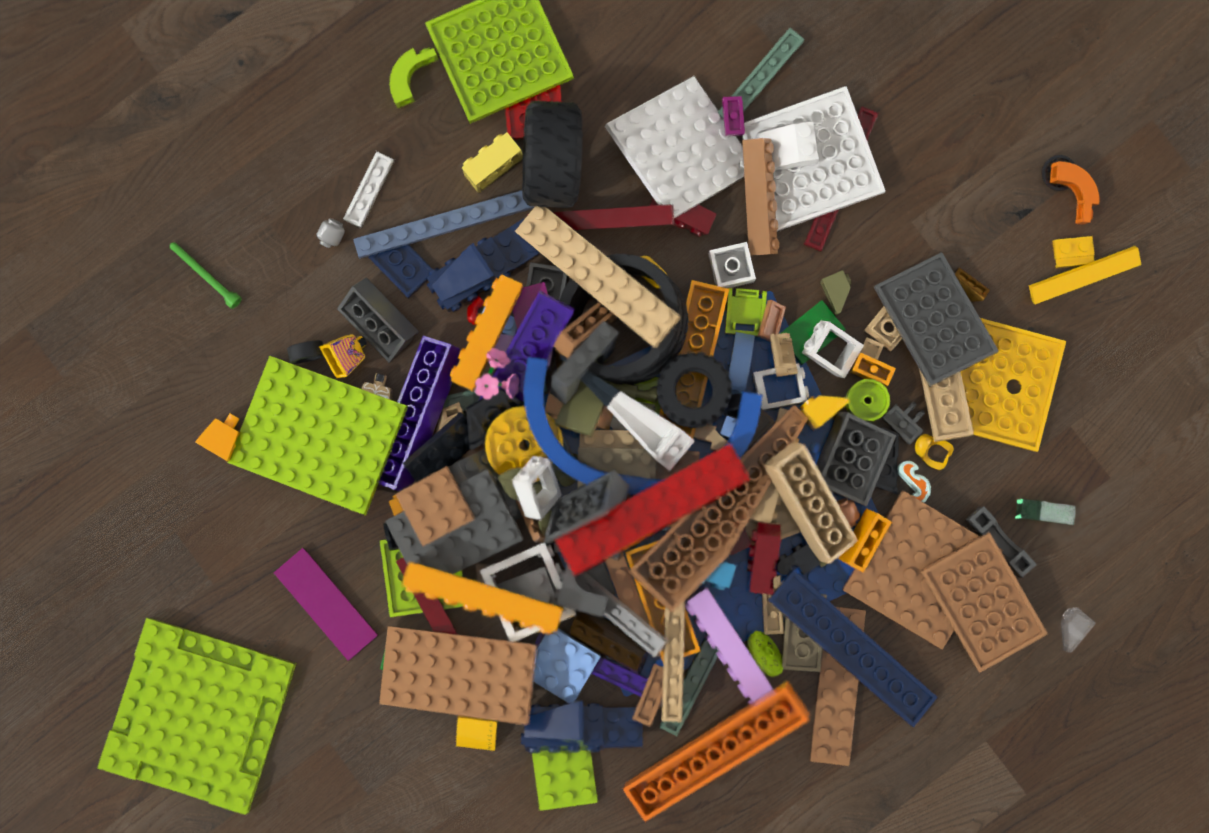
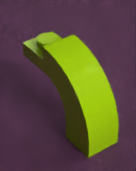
[390,48,438,108]

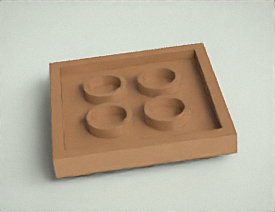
[395,467,475,546]

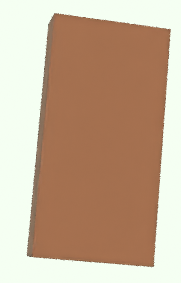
[758,300,786,342]

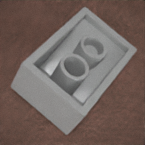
[497,567,557,605]

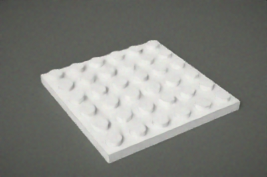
[605,76,745,218]
[742,86,886,231]

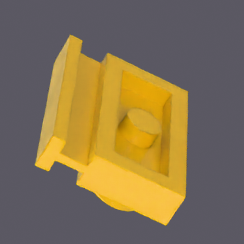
[1053,236,1095,268]

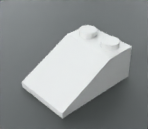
[756,122,818,170]

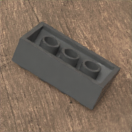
[337,277,419,363]

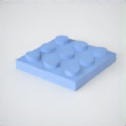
[533,628,602,704]

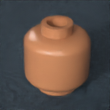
[837,498,860,528]

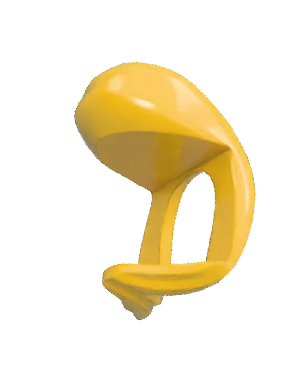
[915,434,954,470]

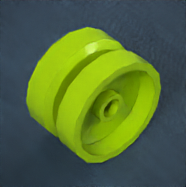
[845,379,890,423]

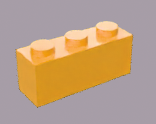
[838,508,892,573]

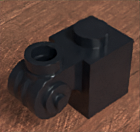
[776,543,820,575]

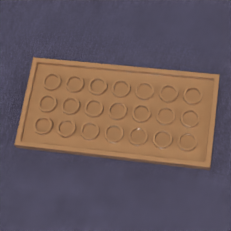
[379,626,537,725]

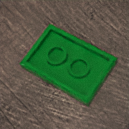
[780,300,846,365]

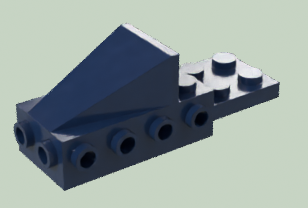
[426,218,541,313]
[521,701,643,753]

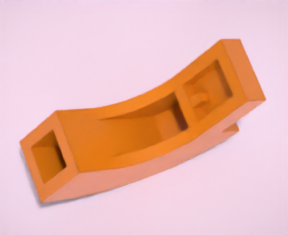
[1050,161,1099,225]

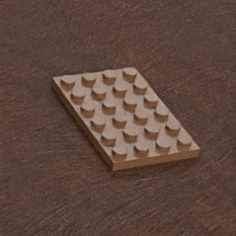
[921,532,1048,673]

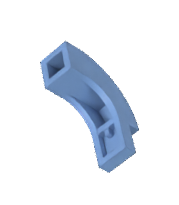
[728,332,755,394]

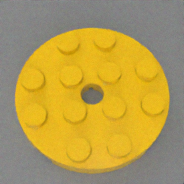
[485,406,563,482]

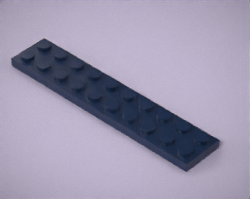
[767,570,938,727]

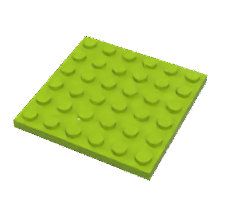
[425,0,574,124]

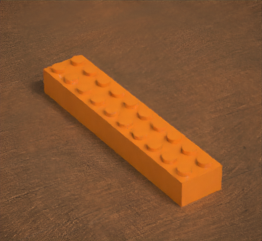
[623,681,810,821]

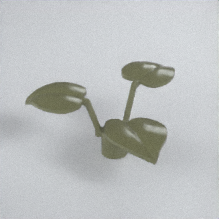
[498,453,578,543]

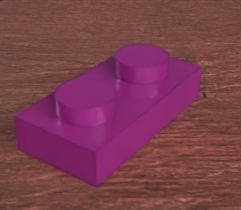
[722,96,745,136]

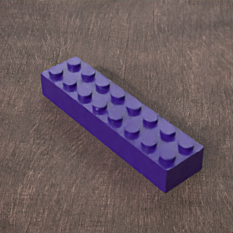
[378,336,462,492]

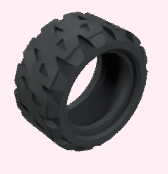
[522,101,582,208]

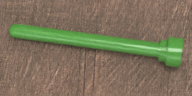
[170,242,242,309]

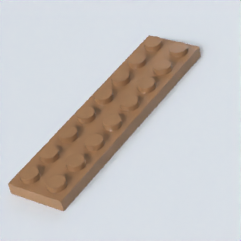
[810,607,866,766]

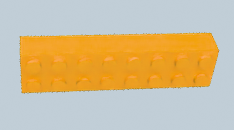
[659,280,729,439]
[402,562,564,634]

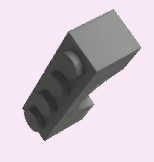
[965,506,1037,578]

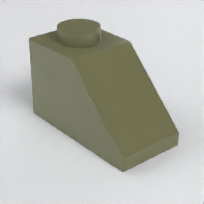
[820,270,852,316]

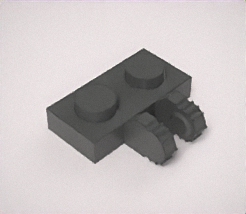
[882,401,925,445]

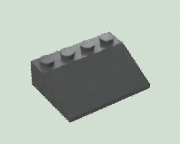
[816,411,896,507]
[544,470,629,544]

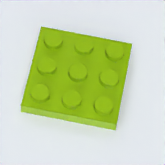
[532,750,598,811]

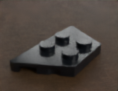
[466,388,525,450]

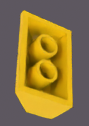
[800,396,850,431]

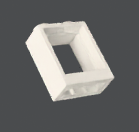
[802,320,864,378]
[752,363,809,411]
[512,456,562,520]

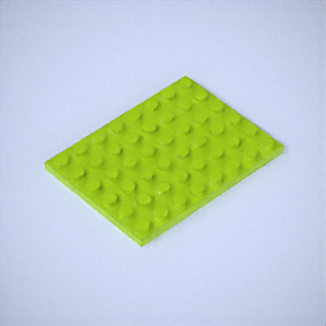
[227,356,408,515]

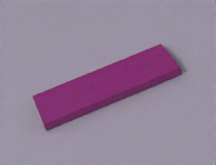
[274,548,378,661]

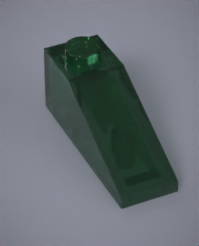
[1016,499,1076,525]

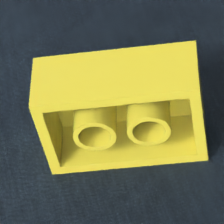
[462,133,523,193]

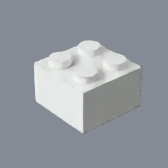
[708,242,756,289]

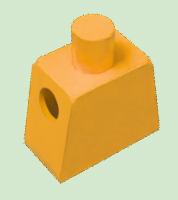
[195,413,240,461]

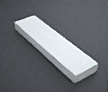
[343,152,394,228]

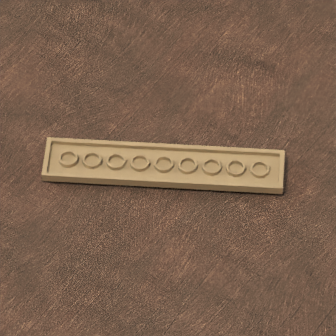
[515,207,681,348]

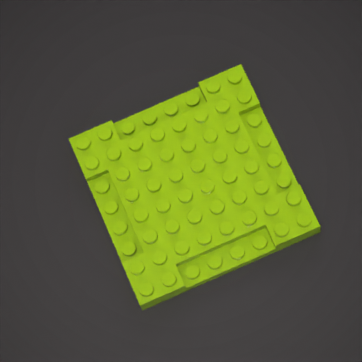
[97,618,296,815]

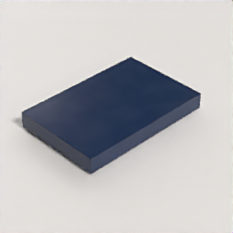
[368,244,433,299]

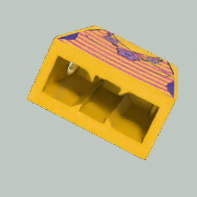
[319,334,367,378]

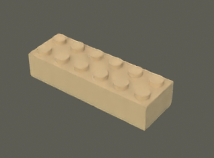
[763,443,858,564]

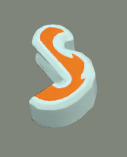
[897,461,931,503]

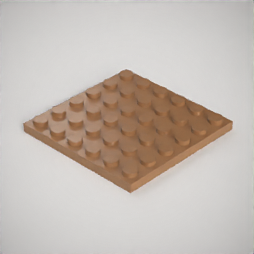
[842,490,1003,650]

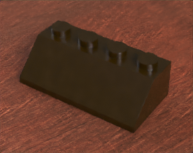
[569,612,649,675]

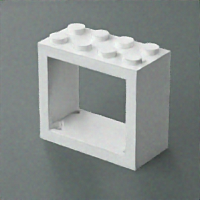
[480,542,577,642]

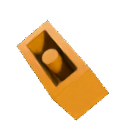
[850,352,896,387]

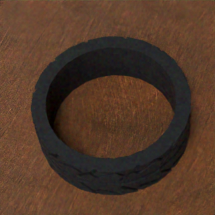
[560,254,688,385]

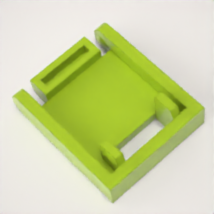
[725,288,767,337]

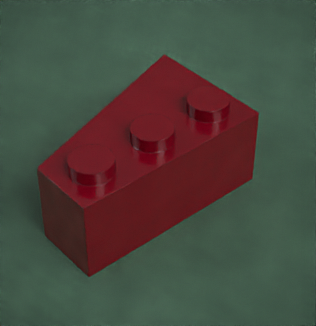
[649,198,716,237]
[747,522,781,595]

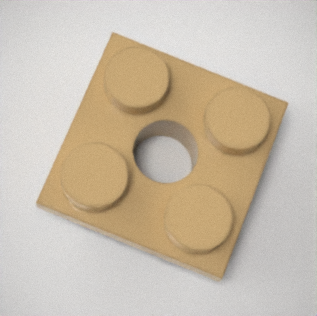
[864,307,902,352]

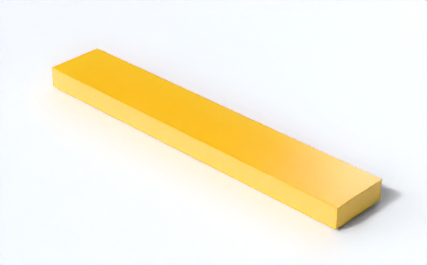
[1029,246,1141,304]

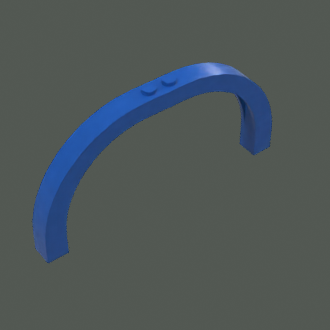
[524,357,763,497]

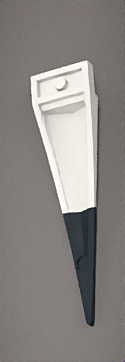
[560,355,694,471]

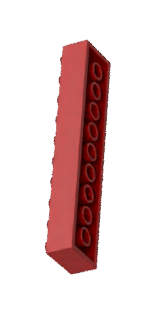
[555,444,750,576]

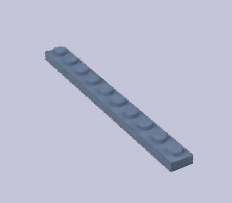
[353,190,535,259]

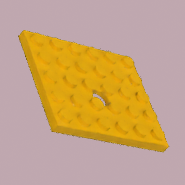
[961,318,1066,452]

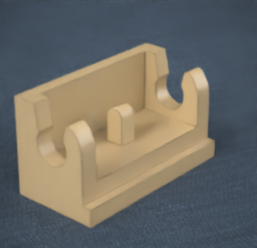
[770,333,798,377]

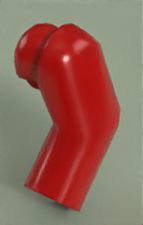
[467,297,484,325]

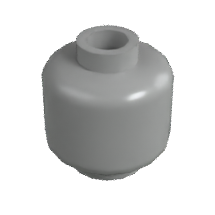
[317,218,345,248]

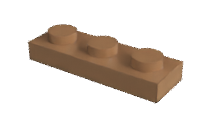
[633,664,663,727]

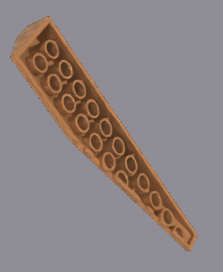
[629,405,808,613]

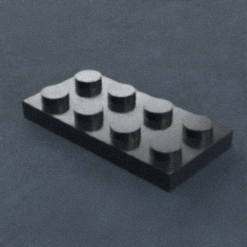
[402,412,470,482]

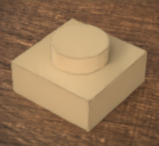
[860,337,884,360]

